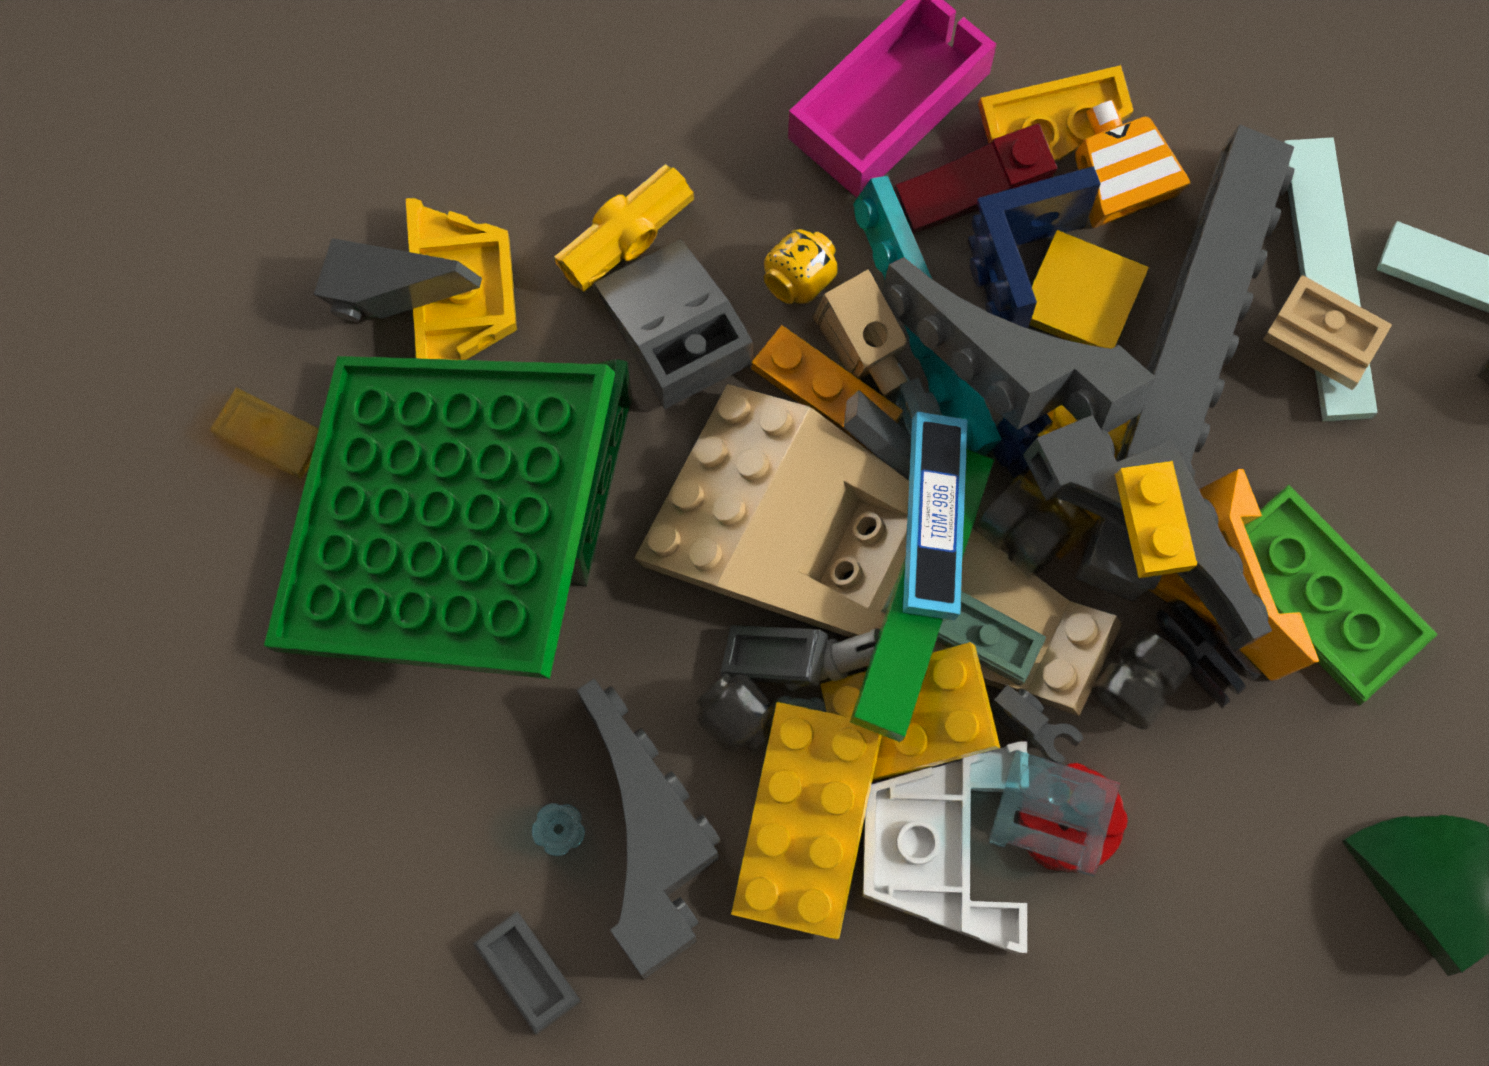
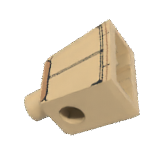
[813,269,910,397]

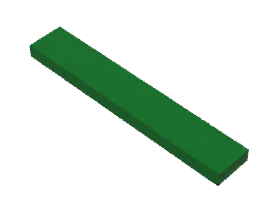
[850,449,994,742]

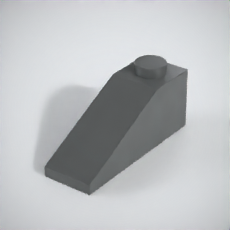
[314,238,482,322]

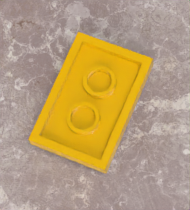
[820,642,1000,782]

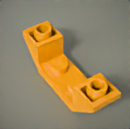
[1199,469,1319,681]

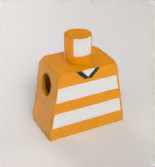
[1075,101,1190,229]

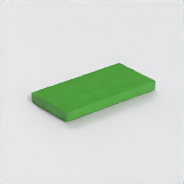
[1244,485,1438,706]

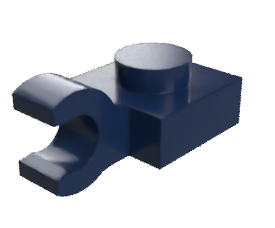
[992,414,1053,481]

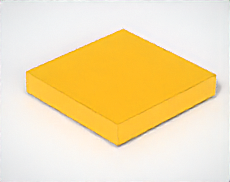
[1029,230,1149,349]

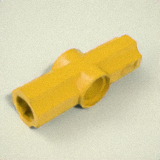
[554,164,694,292]

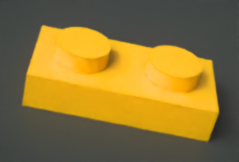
[1115,461,1197,578]

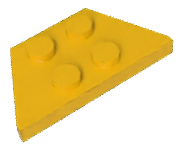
[406,198,517,360]

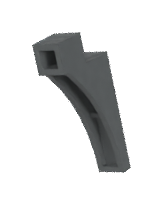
[882,257,1156,432]
[1023,415,1272,651]
[577,678,721,979]

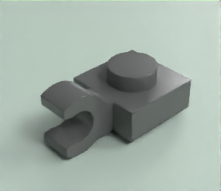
[990,685,1083,767]

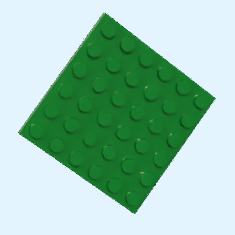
[264,356,615,679]

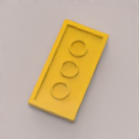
[731,702,882,939]

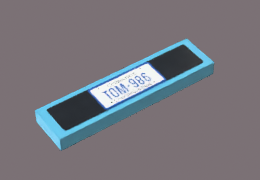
[903,411,967,620]

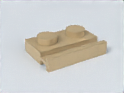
[1263,275,1392,390]

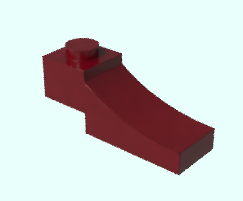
[894,123,1058,234]

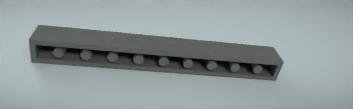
[1075,124,1295,602]

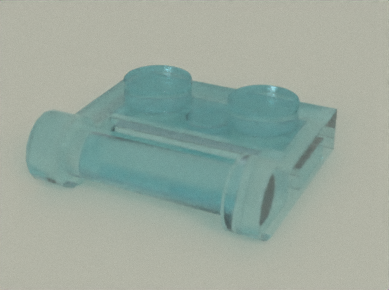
[988,750,1120,877]

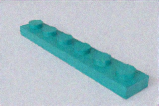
[853,176,1002,456]

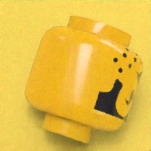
[763,229,837,304]

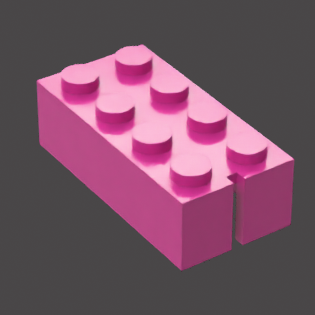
[788,0,996,198]

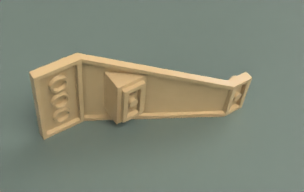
[635,384,1122,716]

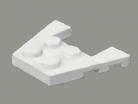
[862,741,1027,955]

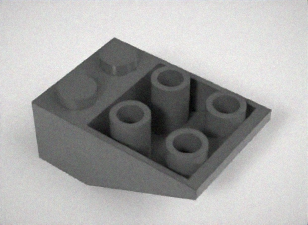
[594,239,753,409]

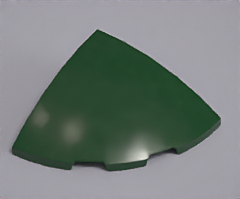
[1342,815,1489,976]

